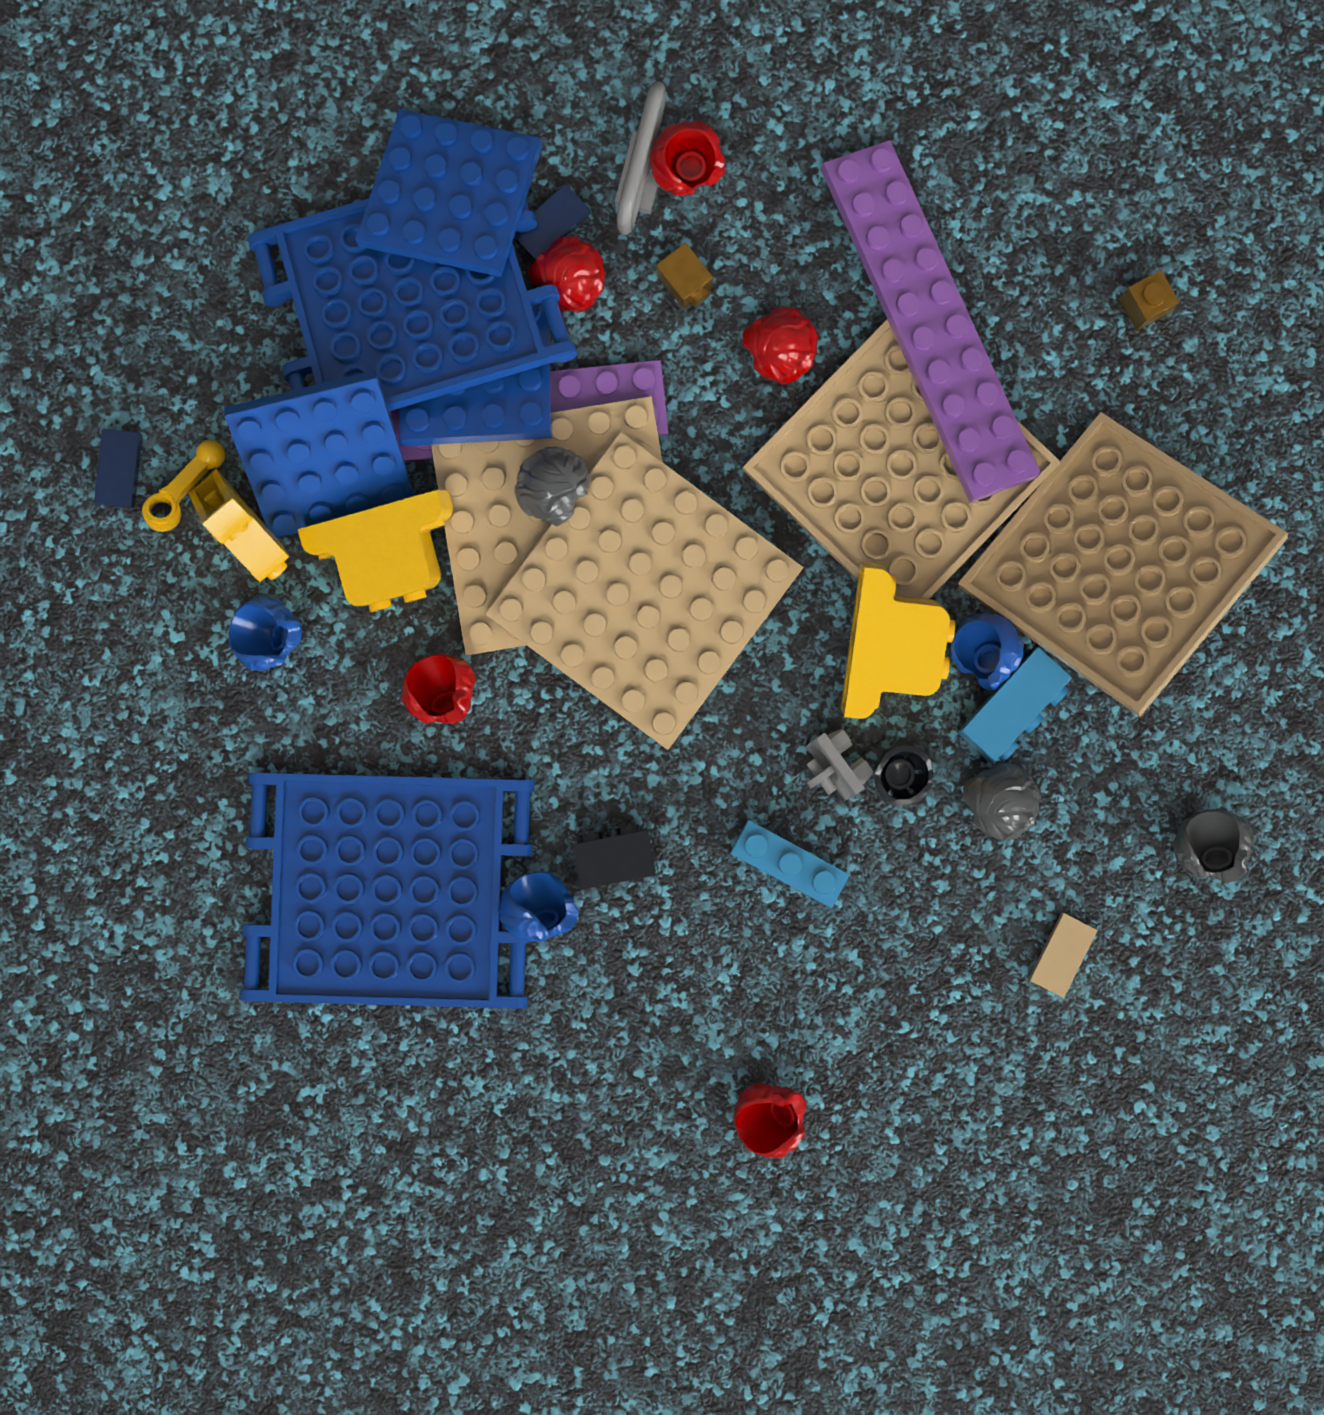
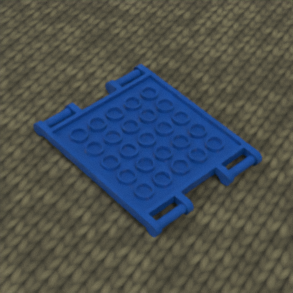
[248,198,577,411]
[240,773,534,1009]

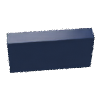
[513,184,591,261]
[94,429,142,508]

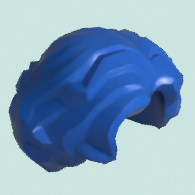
[229,594,302,671]
[948,612,1024,691]
[497,871,579,942]

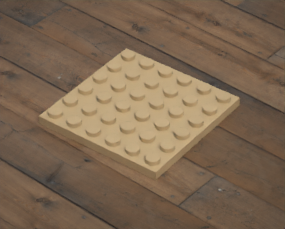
[742,319,1061,599]
[431,396,662,655]
[958,412,1288,717]
[485,432,804,750]

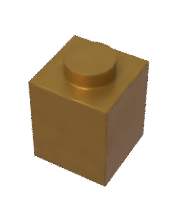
[656,242,713,310]
[1119,270,1179,331]

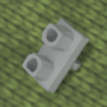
[806,729,873,801]

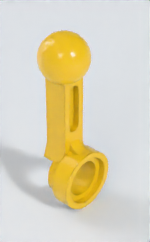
[142,440,226,532]

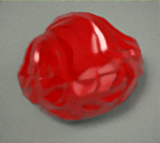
[649,120,726,197]
[528,236,606,313]
[742,307,819,384]
[401,653,476,725]
[733,1082,806,1159]

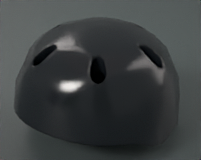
[873,744,933,806]

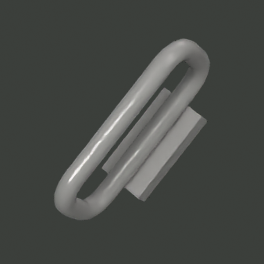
[615,81,666,235]

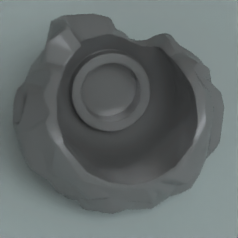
[514,446,590,527]
[963,762,1041,841]
[1173,808,1254,882]

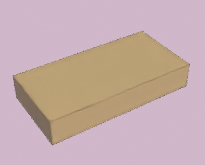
[1028,912,1098,998]

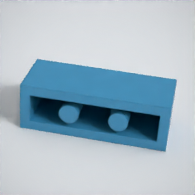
[957,647,1072,763]
[730,820,850,908]

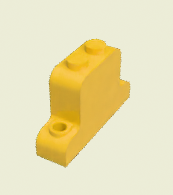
[188,469,289,582]
[297,490,453,612]
[840,561,955,719]

